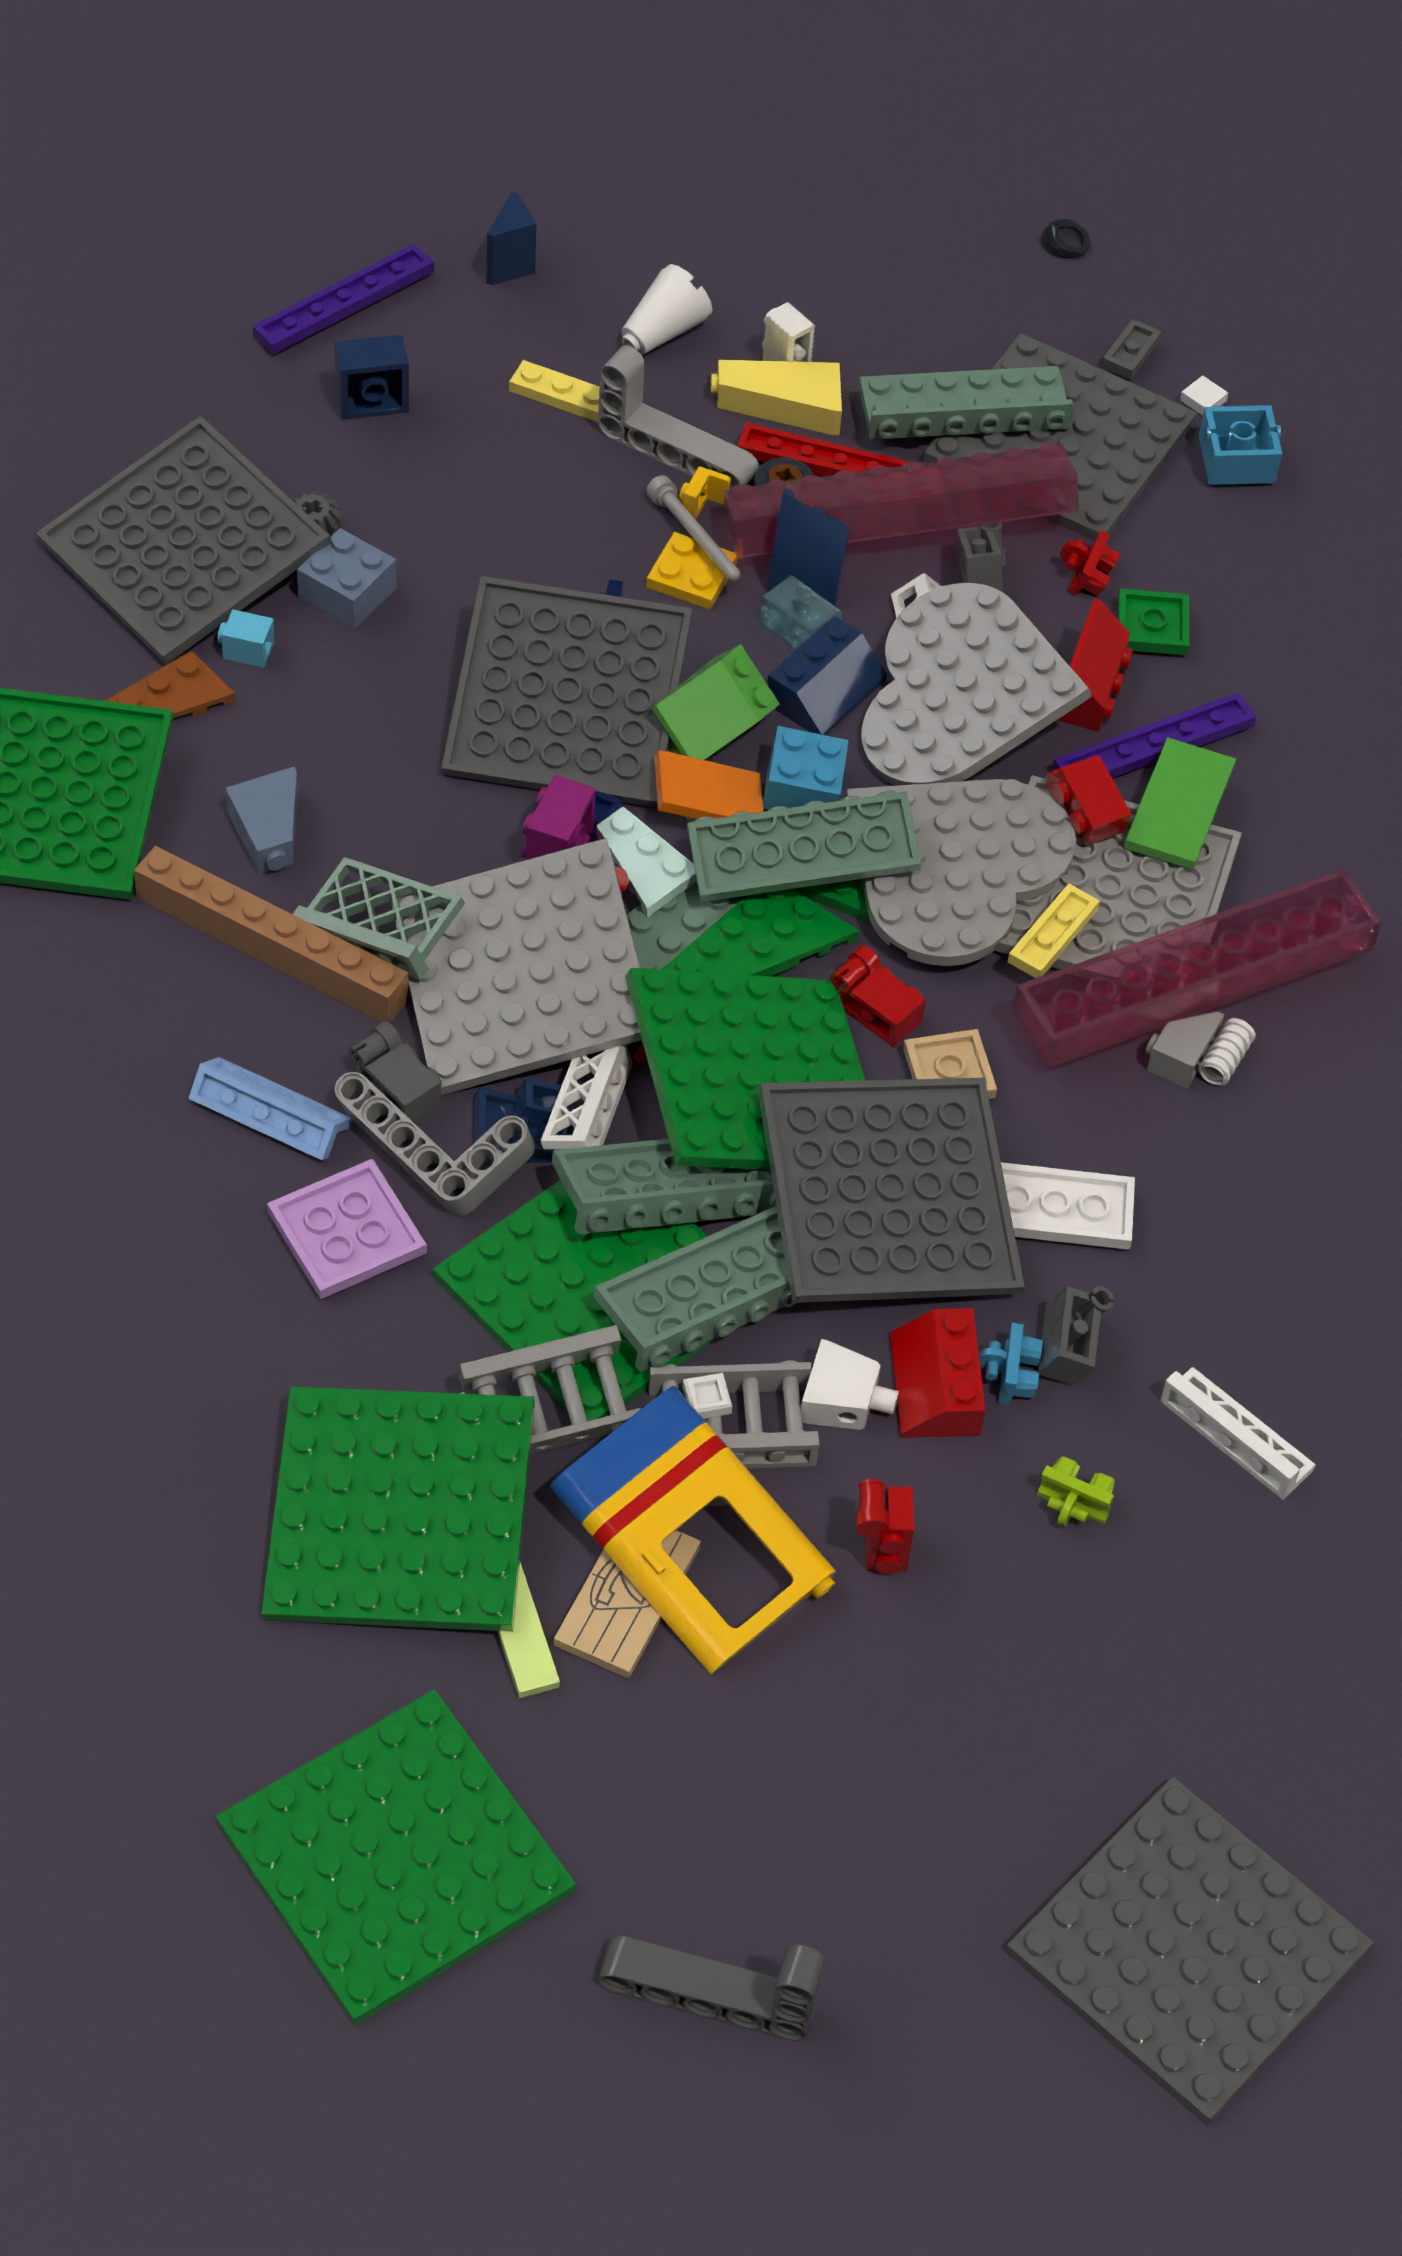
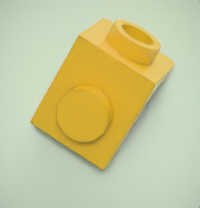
[679,466,731,519]

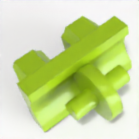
[1037,1456,1115,1527]

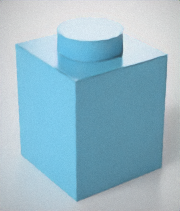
[218,609,275,668]

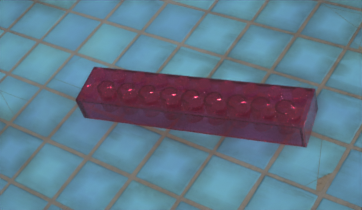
[723,443,1079,558]
[1012,869,1382,1068]

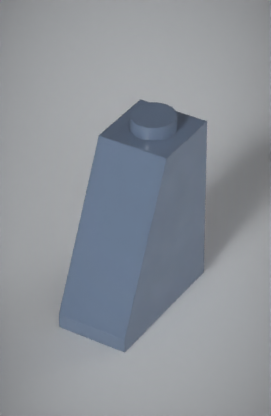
[225,767,298,874]

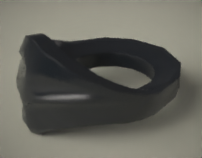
[1041,219,1091,258]

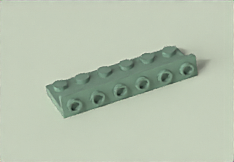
[859,366,1074,440]
[687,790,921,902]
[551,1139,777,1234]
[593,1206,796,1372]

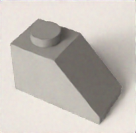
[1145,1011,1224,1089]

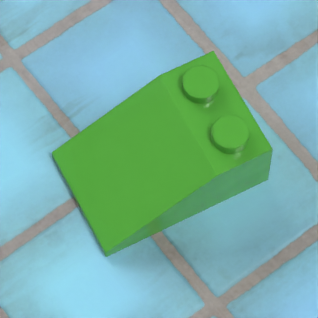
[651,644,779,760]

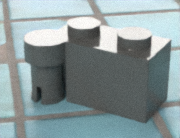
[957,520,1006,592]
[348,1021,442,1123]
[1038,1286,1114,1386]

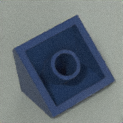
[486,192,537,285]

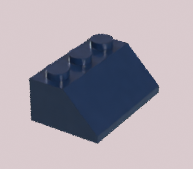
[767,616,887,735]

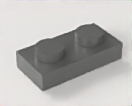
[1101,319,1162,380]

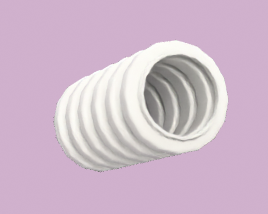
[1198,1018,1255,1086]

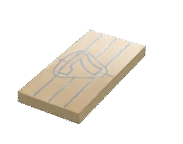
[553,1530,701,1679]

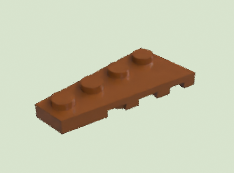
[105,651,236,724]

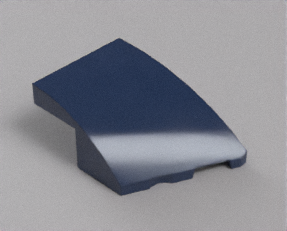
[767,488,850,606]
[474,1077,575,1163]

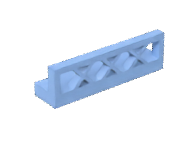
[188,1057,353,1160]

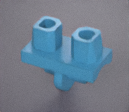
[979,1322,1043,1405]

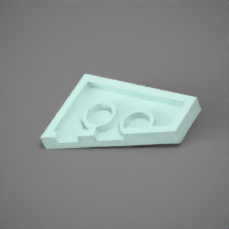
[596,807,696,917]

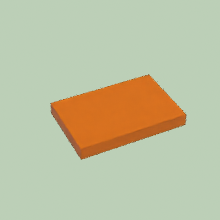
[654,750,764,819]

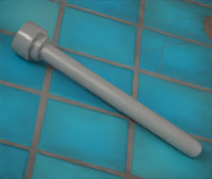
[646,475,740,582]

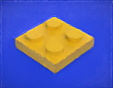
[646,532,738,610]

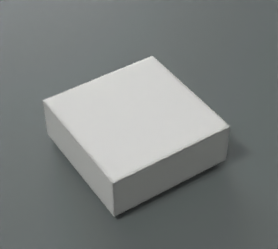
[1180,376,1228,415]
[683,1373,732,1419]

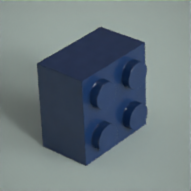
[334,334,409,420]

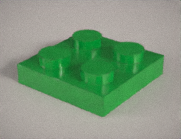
[1118,589,1189,655]

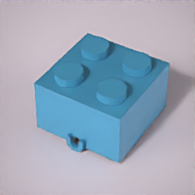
[1199,405,1282,485]
[763,726,848,809]

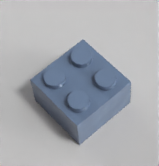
[297,528,397,630]

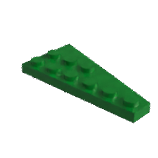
[662,889,860,976]

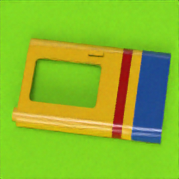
[550,1386,836,1675]

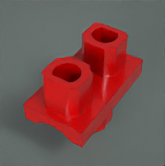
[1060,530,1120,597]

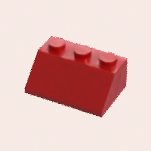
[1058,598,1133,732]
[890,1308,986,1438]

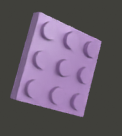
[267,1158,427,1300]

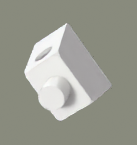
[801,1339,899,1430]

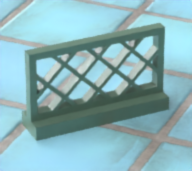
[293,857,465,980]

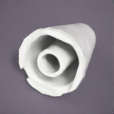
[621,264,713,354]

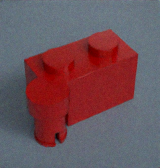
[1046,755,1132,846]
[830,945,926,1048]
[856,1479,915,1574]

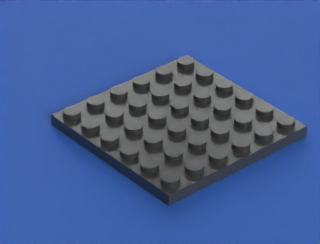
[923,333,1197,541]
[36,415,332,665]
[441,576,693,808]
[758,1077,1025,1303]
[1005,1777,1374,2126]

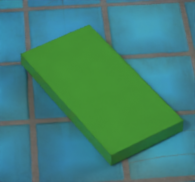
[1124,737,1236,870]

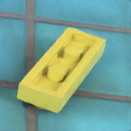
[509,360,600,422]
[1008,883,1100,980]

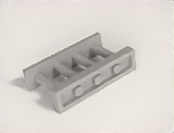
[459,1325,641,1455]
[648,1360,819,1469]

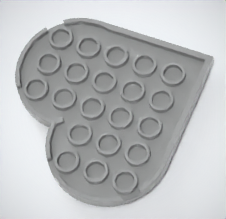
[861,583,1092,786]
[846,779,1076,966]

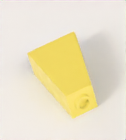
[710,360,842,435]

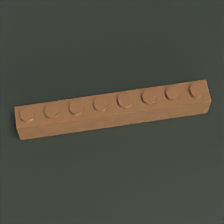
[134,846,409,1023]

